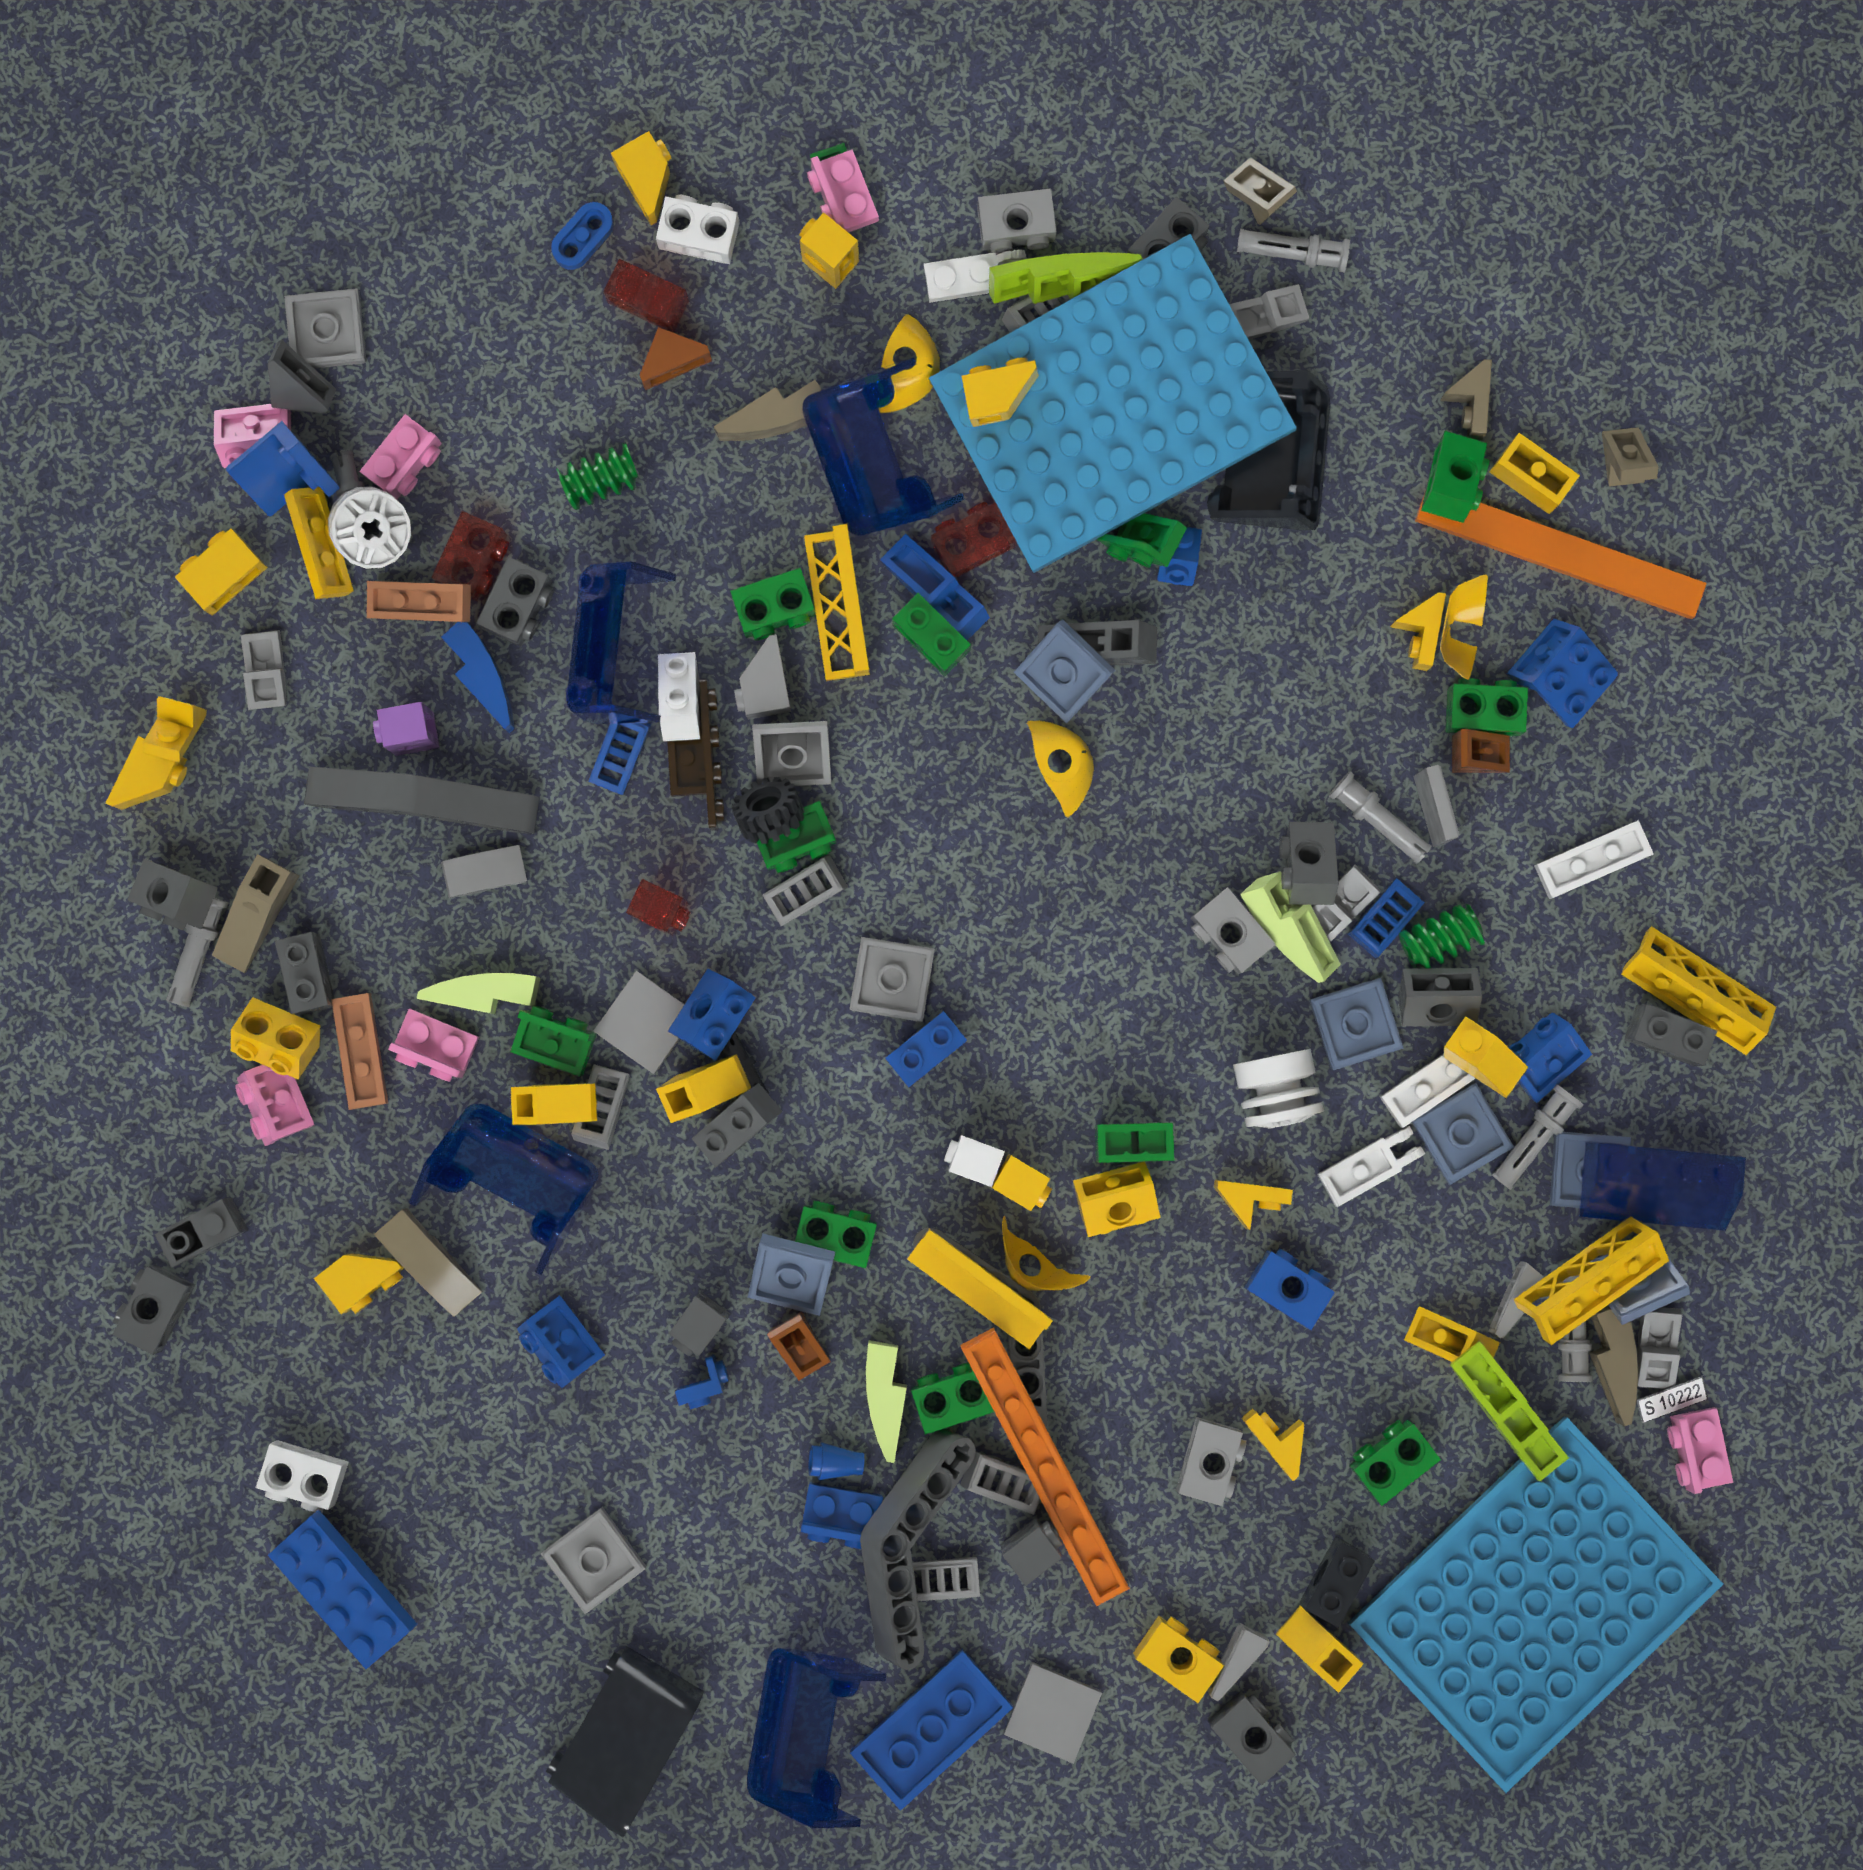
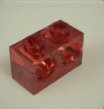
[603,259,689,333]
[931,502,1017,578]
[431,511,509,602]
[626,879,691,936]

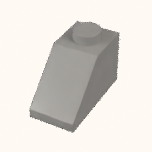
[734,634,791,720]

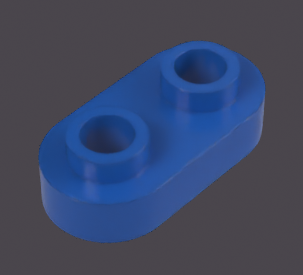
[551,202,614,270]

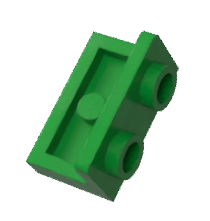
[1097,513,1187,568]
[757,801,837,874]
[510,1005,597,1076]

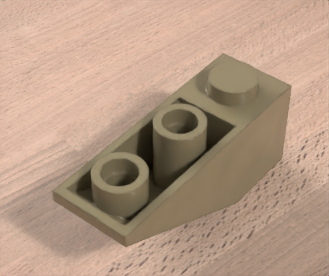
[212,854,299,973]

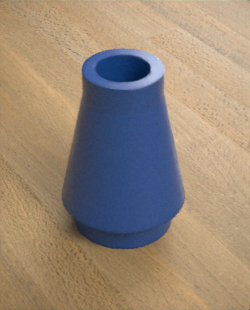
[808,1442,864,1480]

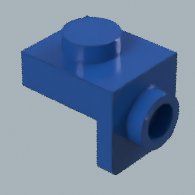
[1157,527,1202,586]
[675,1354,729,1409]

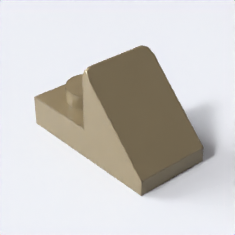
[1223,157,1297,225]
[1440,359,1492,440]
[1602,427,1658,487]

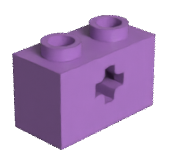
[373,702,440,756]

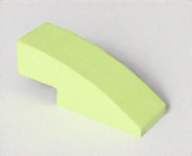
[1240,871,1341,983]
[417,973,540,1014]
[866,1340,907,1463]

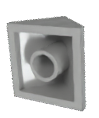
[752,721,831,786]

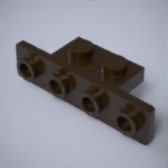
[667,679,725,831]

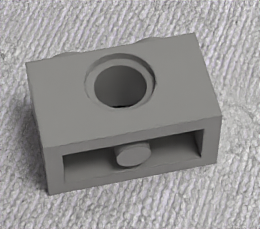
[977,188,1056,254]
[1190,887,1276,975]
[1176,1417,1246,1506]

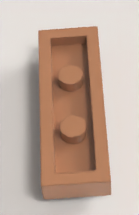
[367,581,471,622]
[331,993,388,1110]

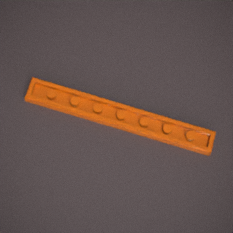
[1415,490,1707,619]
[960,1327,1130,1606]

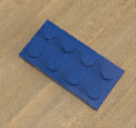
[268,1510,418,1669]
[850,1648,1013,1811]

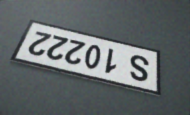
[1637,1376,1708,1423]

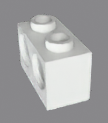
[656,195,740,264]
[658,652,700,741]
[944,1135,1005,1187]
[256,1440,348,1512]

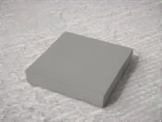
[284,288,366,368]
[1413,765,1459,847]
[849,937,935,1022]
[593,971,685,1074]
[540,1507,647,1614]
[1003,1662,1102,1764]

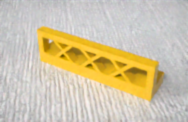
[804,524,870,681]
[1621,926,1776,1055]
[1514,1216,1669,1345]
[907,1228,1053,1349]

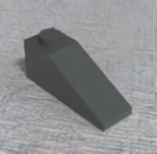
[1038,620,1157,665]

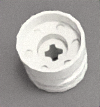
[328,487,411,569]
[1233,1049,1324,1129]

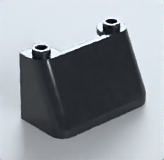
[1207,370,1330,530]
[546,1646,704,1837]

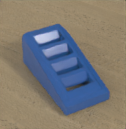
[588,711,652,795]
[1347,878,1425,958]

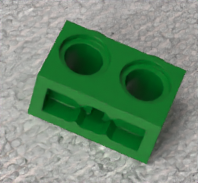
[730,568,816,641]
[892,593,971,677]
[1445,678,1528,736]
[1095,1123,1174,1163]
[795,1200,877,1268]
[911,1362,994,1435]
[1349,1420,1441,1506]

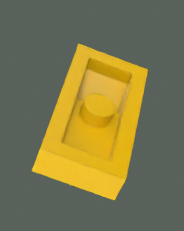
[1390,592,1446,671]
[143,696,207,762]
[1214,1180,1293,1230]
[1241,1409,1304,1481]

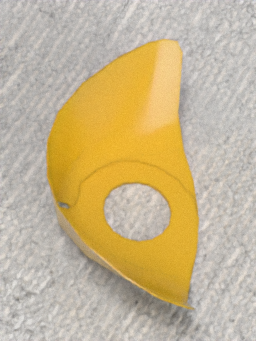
[878,314,940,413]
[1440,575,1488,680]
[1027,720,1094,817]
[1002,1216,1090,1291]

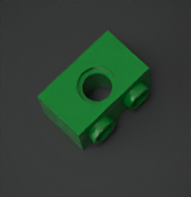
[1421,431,1490,523]

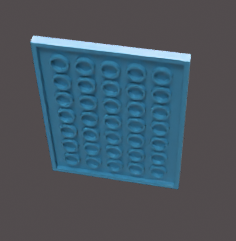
[929,234,1296,573]
[1348,1416,1723,1793]

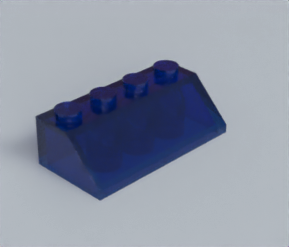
[1579,1142,1746,1231]

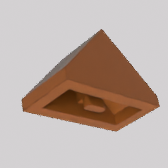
[639,327,712,390]
[1452,729,1510,773]
[767,1311,831,1381]

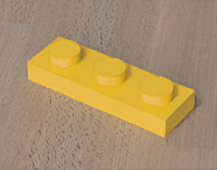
[284,487,354,599]

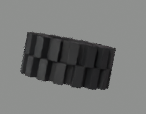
[732,777,804,844]

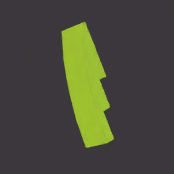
[989,252,1143,304]
[1450,1341,1569,1481]

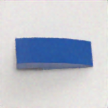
[880,534,990,640]
[441,622,515,733]

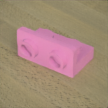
[807,150,879,233]
[214,404,291,468]
[359,414,442,500]
[388,1009,479,1082]
[236,1065,314,1146]
[1667,1407,1733,1494]

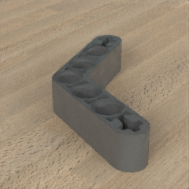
[304,767,540,834]
[913,1227,1048,1428]
[860,1429,976,1670]

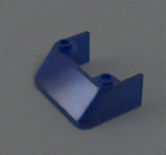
[802,357,965,536]
[566,561,676,724]
[409,1104,599,1275]
[747,1648,887,1829]

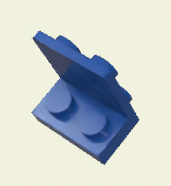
[226,421,340,516]
[1507,619,1618,728]

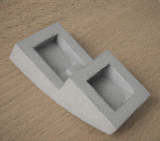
[1229,284,1310,340]
[240,630,287,710]
[441,845,527,898]
[1312,865,1381,942]
[1637,1307,1683,1389]

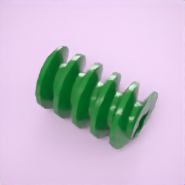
[556,442,639,510]
[1399,903,1485,969]

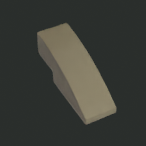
[714,380,832,441]
[374,1208,483,1317]
[1589,1305,1638,1426]

